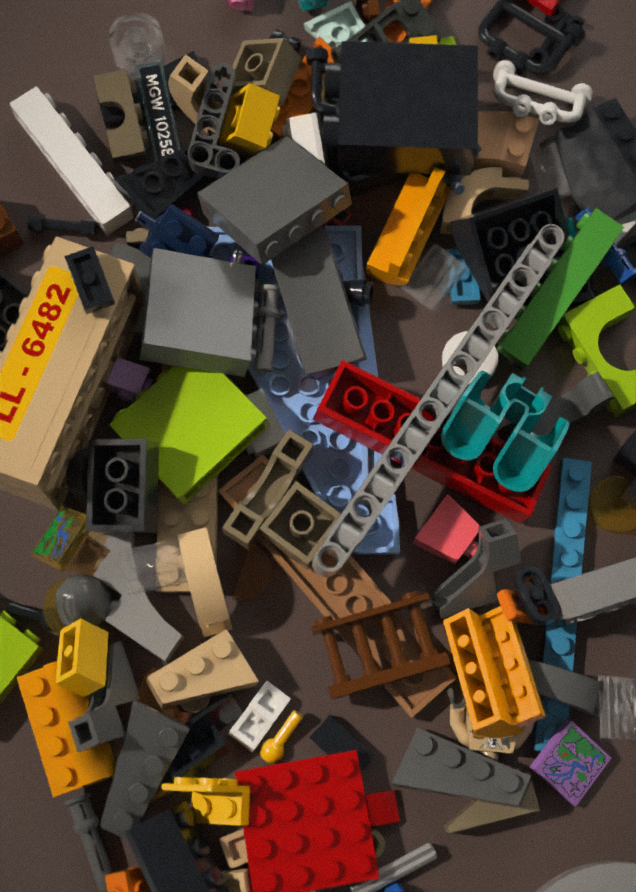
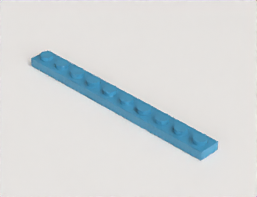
[533,458,592,752]

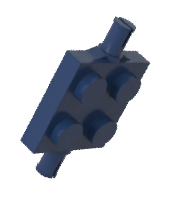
[135,204,219,259]

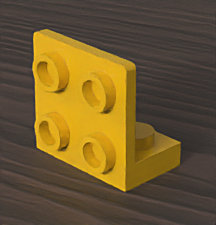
[162,777,250,826]

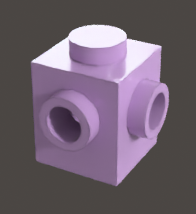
[107,357,155,403]

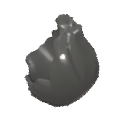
[55,574,112,626]

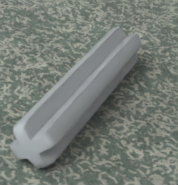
[350,843,437,892]

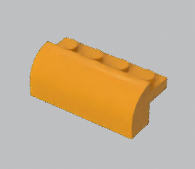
[365,167,451,286]
[443,606,546,738]
[17,661,116,798]

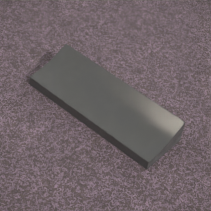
[271,224,367,380]

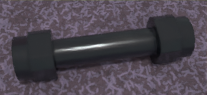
[28,214,97,237]

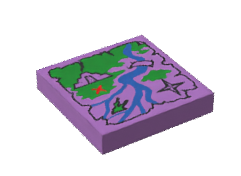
[530,718,611,807]

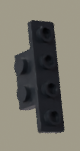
[168,694,243,781]

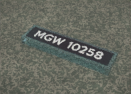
[135,61,181,161]

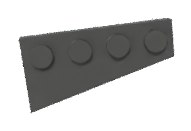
[100,699,190,840]
[392,727,532,808]

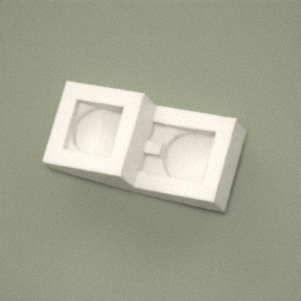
[228,681,291,752]

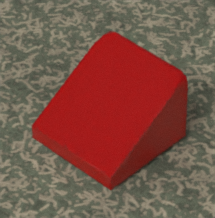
[365,790,400,827]

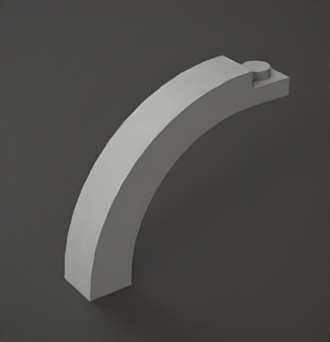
[535,861,636,892]

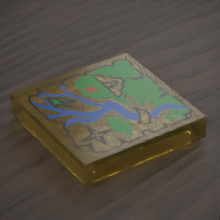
[30,505,90,573]

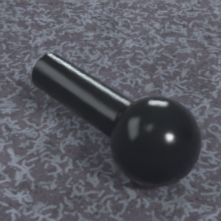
[7,601,63,631]

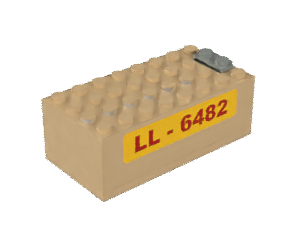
[0,236,143,512]

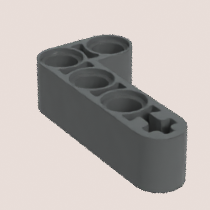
[188,63,240,179]
[497,372,614,442]

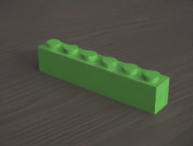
[497,208,624,369]

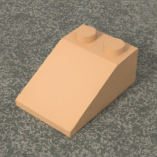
[473,111,539,178]

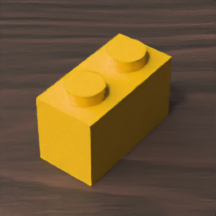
[55,618,109,697]

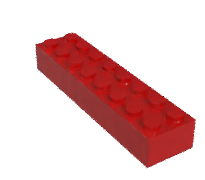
[312,360,553,524]

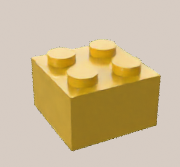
[219,83,280,159]

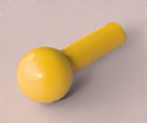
[260,710,303,764]

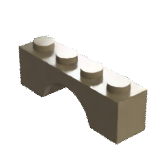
[222,429,314,550]

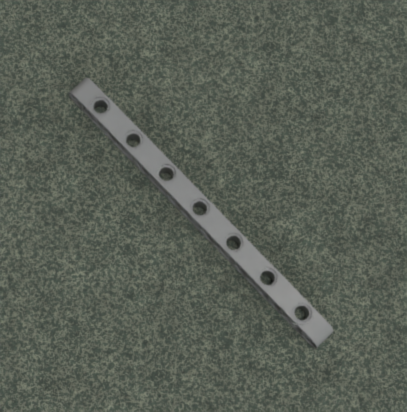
[312,224,564,577]

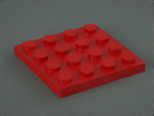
[235,750,379,892]

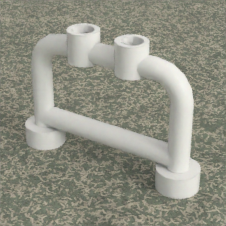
[493,60,593,125]

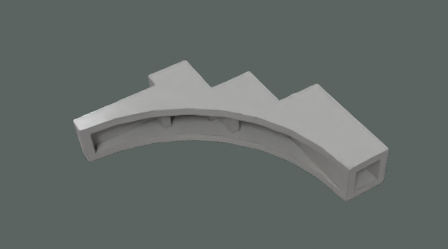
[82,518,185,663]

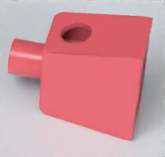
[412,494,480,565]

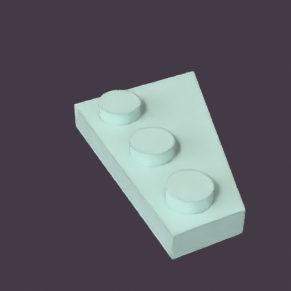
[304,1,374,48]

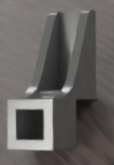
[432,518,521,619]
[68,641,140,752]

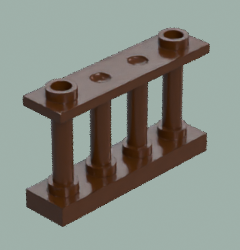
[311,590,450,701]

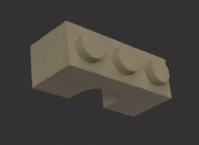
[93,69,150,162]

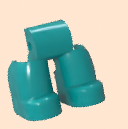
[441,370,569,492]

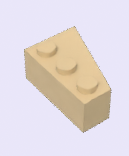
[146,629,259,709]

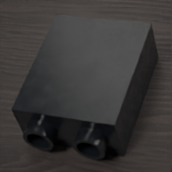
[323,41,478,175]

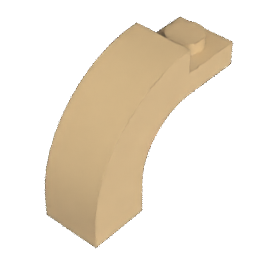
[168,54,223,133]
[440,167,529,235]
[177,527,233,637]

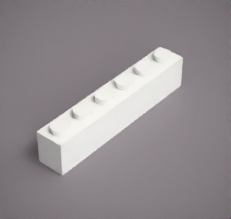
[9,86,134,236]

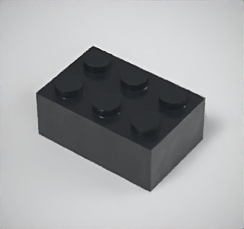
[86,439,159,533]

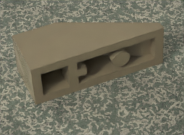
[444,768,540,833]

